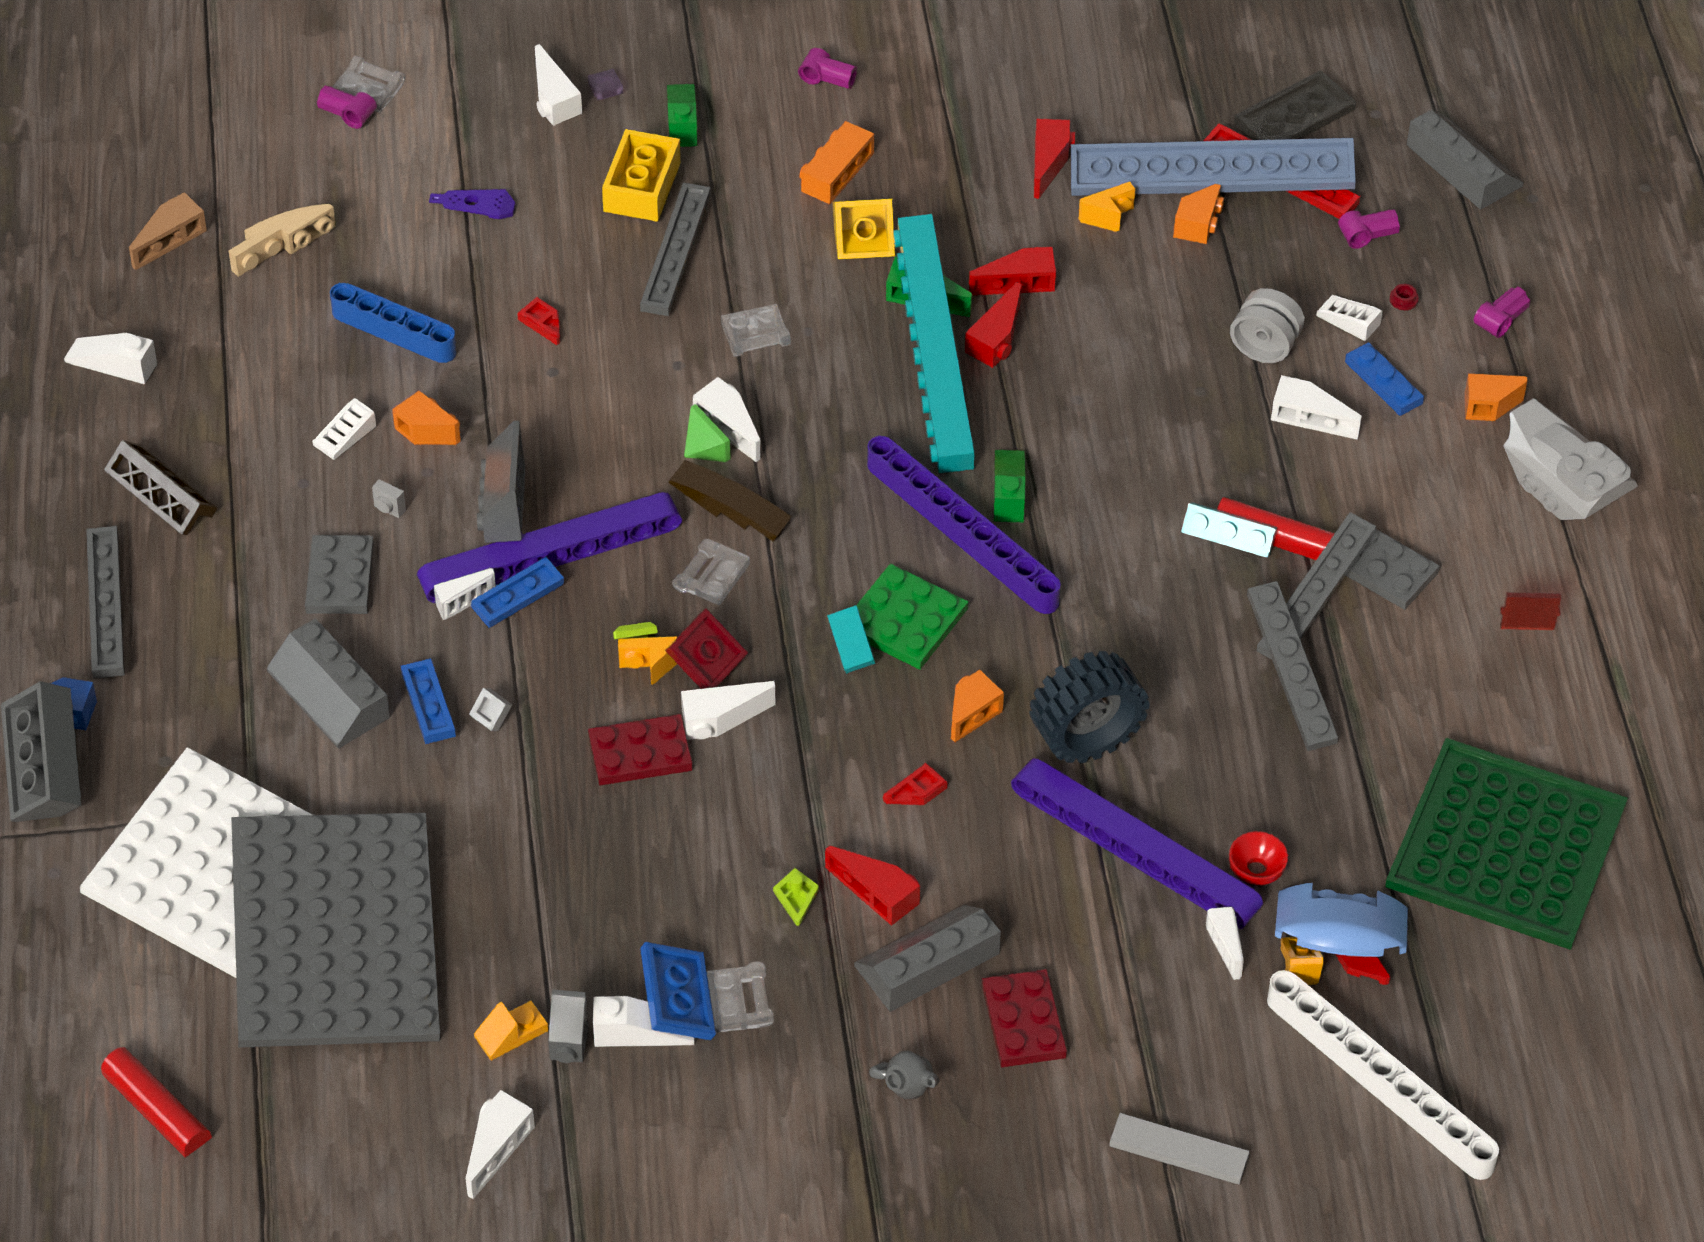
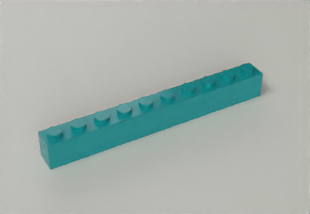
[893,214,974,473]

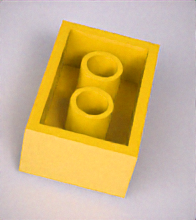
[602,129,681,222]

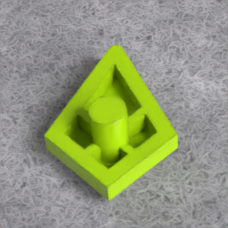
[613,622,658,639]
[773,868,819,926]

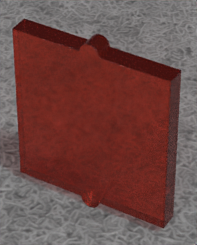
[1500,592,1561,630]

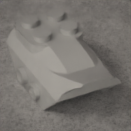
[1503,398,1638,520]

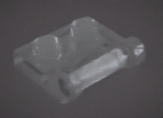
[332,55,405,113]
[721,304,791,357]
[672,539,750,606]
[707,962,774,1033]

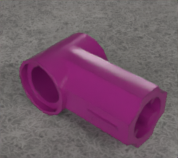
[798,48,857,89]
[317,85,377,129]
[1338,209,1400,249]
[1474,287,1530,338]

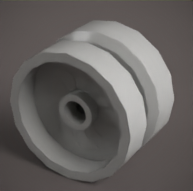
[1230,288,1305,363]

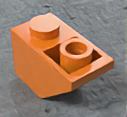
[1173,184,1224,244]
[1465,374,1527,421]
[392,391,461,445]

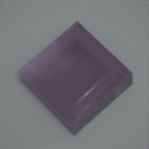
[587,69,623,101]

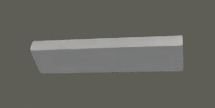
[1109,1113,1250,1185]

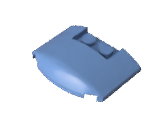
[1275,883,1408,957]

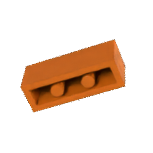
[799,121,874,204]

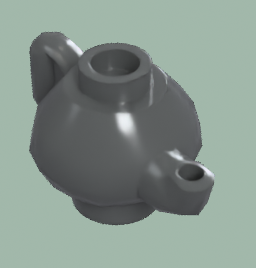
[869,1050,940,1099]

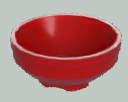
[1229,831,1288,885]

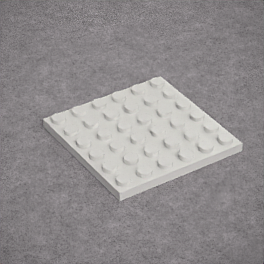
[80,747,312,978]

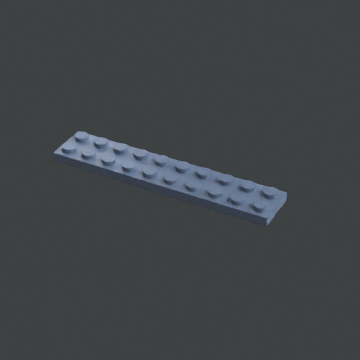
[1071,138,1356,196]

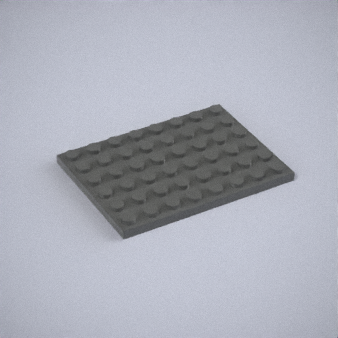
[231,813,440,1048]

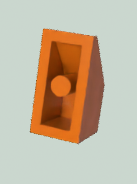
[951,670,1004,742]

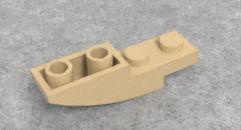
[229,204,336,277]

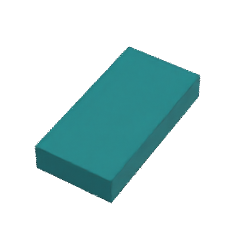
[827,605,875,674]

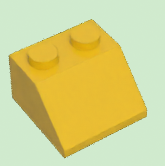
[833,199,895,259]

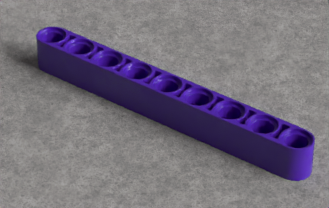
[867,436,1061,614]
[417,492,682,603]
[1011,758,1263,929]

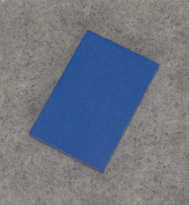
[640,942,716,1040]

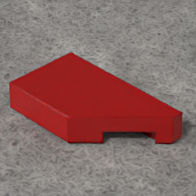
[517,297,560,345]
[883,763,948,805]
[1335,954,1390,985]

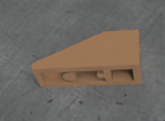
[129,192,207,270]

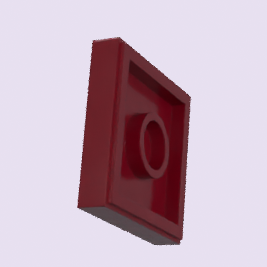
[665,608,748,689]

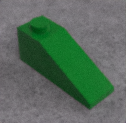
[667,84,697,147]
[886,257,972,317]
[993,450,1025,523]

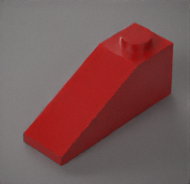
[1034,119,1075,199]
[968,247,1056,296]
[965,282,1022,368]
[825,846,920,926]

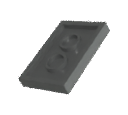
[1345,529,1440,610]
[305,535,374,614]

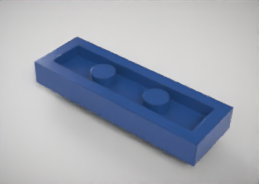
[1345,342,1424,416]
[471,557,564,628]
[401,658,456,744]

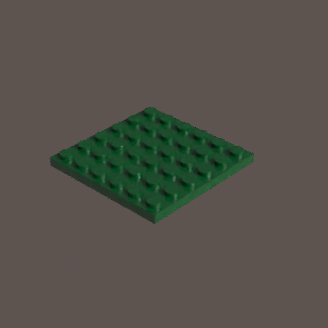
[1385,738,1628,950]

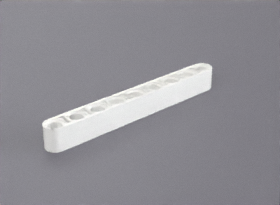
[1267,970,1499,1180]

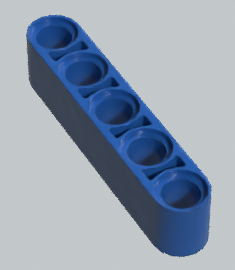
[330,283,457,363]

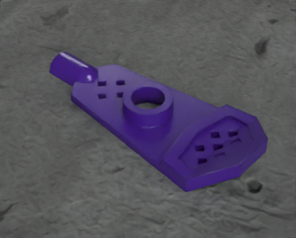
[429,189,516,219]

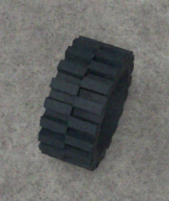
[1029,651,1150,763]

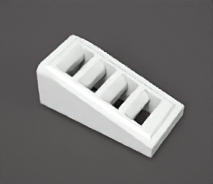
[1316,295,1383,341]
[313,398,376,460]
[434,568,495,620]
[1206,907,1244,980]

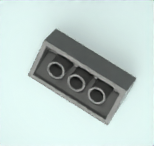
[1407,109,1523,210]
[477,421,526,543]
[267,618,390,749]
[1,681,81,822]
[854,905,1001,1012]

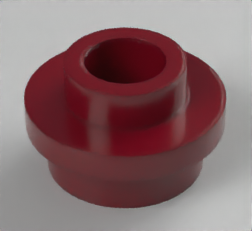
[1389,284,1419,310]

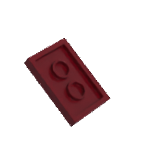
[588,714,692,786]
[982,969,1067,1068]

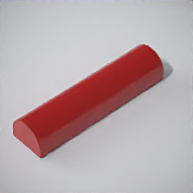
[1217,497,1335,560]
[101,1047,212,1158]

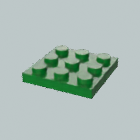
[856,563,968,670]

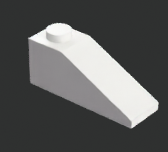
[535,44,582,126]
[64,333,157,384]
[1271,375,1362,440]
[693,377,760,462]
[681,681,775,740]
[593,996,694,1047]
[466,1090,535,1199]

